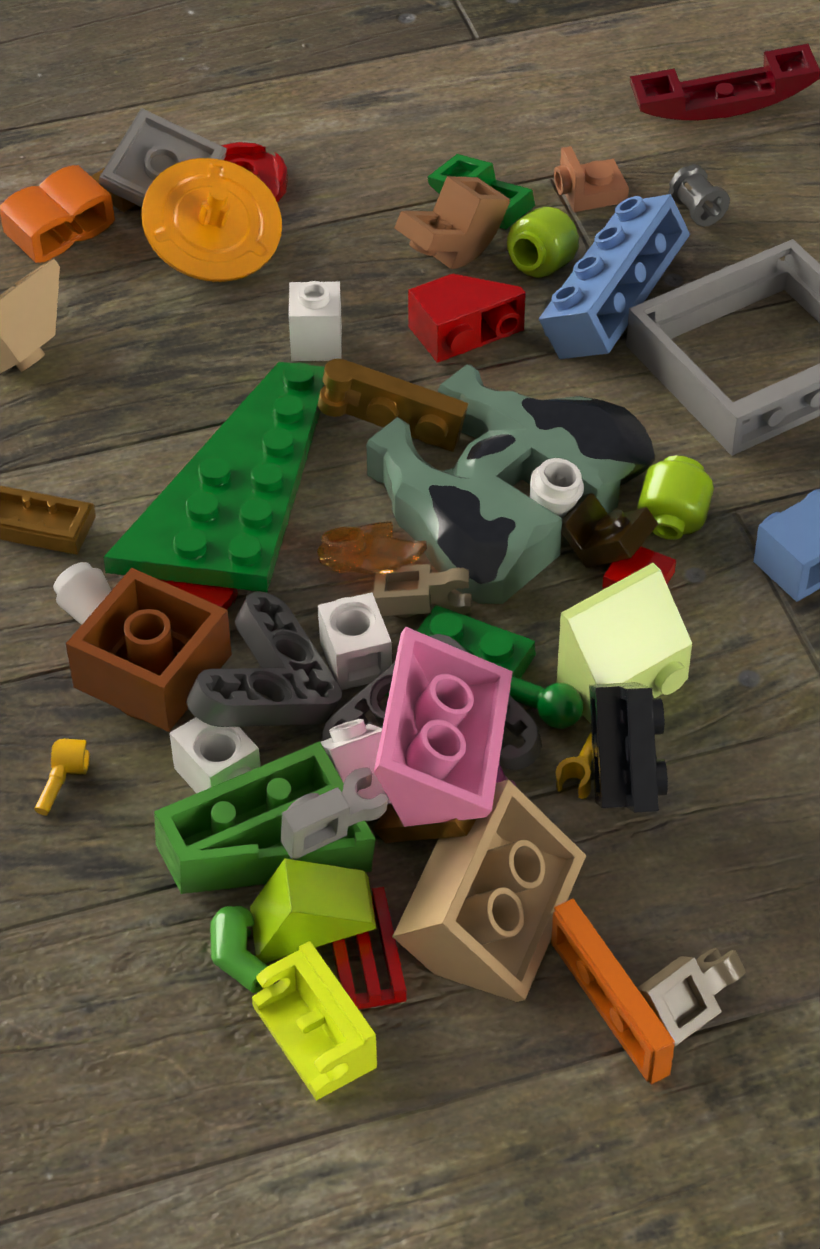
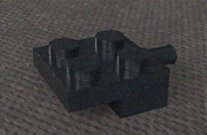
[589,682,668,813]

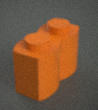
[0,165,115,263]

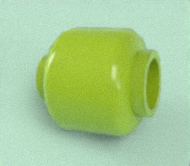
[507,206,579,278]
[637,455,714,540]

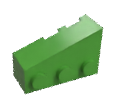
[154,741,375,894]

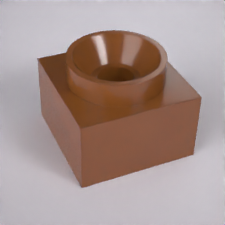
[66,568,232,732]

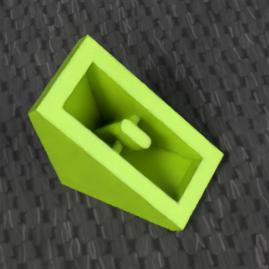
[250,858,377,963]

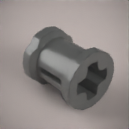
[668,164,730,227]

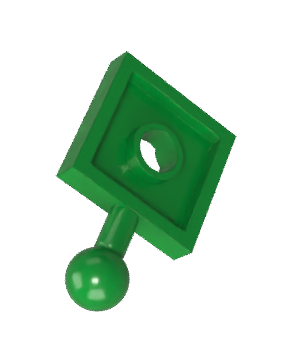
[385,605,584,729]

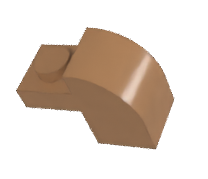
[394,176,511,269]

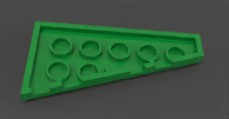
[103,362,325,592]

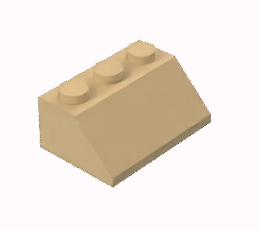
[392,779,586,1002]

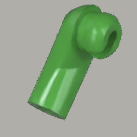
[210,906,268,993]

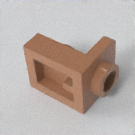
[554,146,629,212]

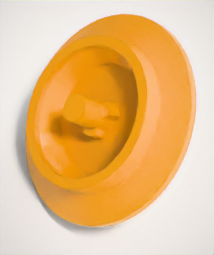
[141,158,282,282]

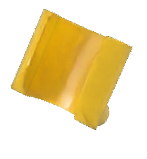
[555,732,593,799]
[34,738,90,816]

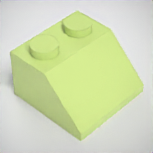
[557,563,692,723]

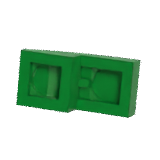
[427,154,535,230]

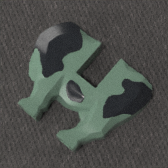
[366,364,655,604]

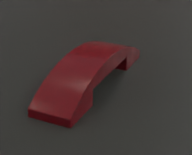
[630,44,820,121]

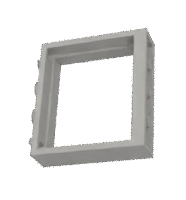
[626,239,820,456]

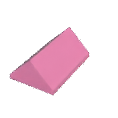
[374,627,513,827]

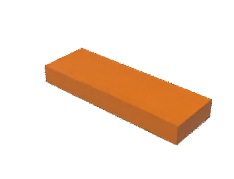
[551,898,675,1085]

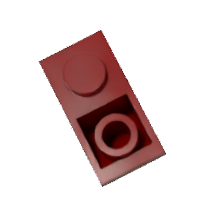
[408,273,526,363]

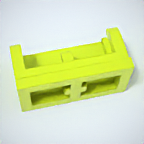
[252,941,377,1101]

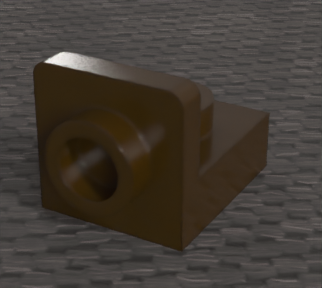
[561,493,658,568]

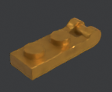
[318,359,469,452]

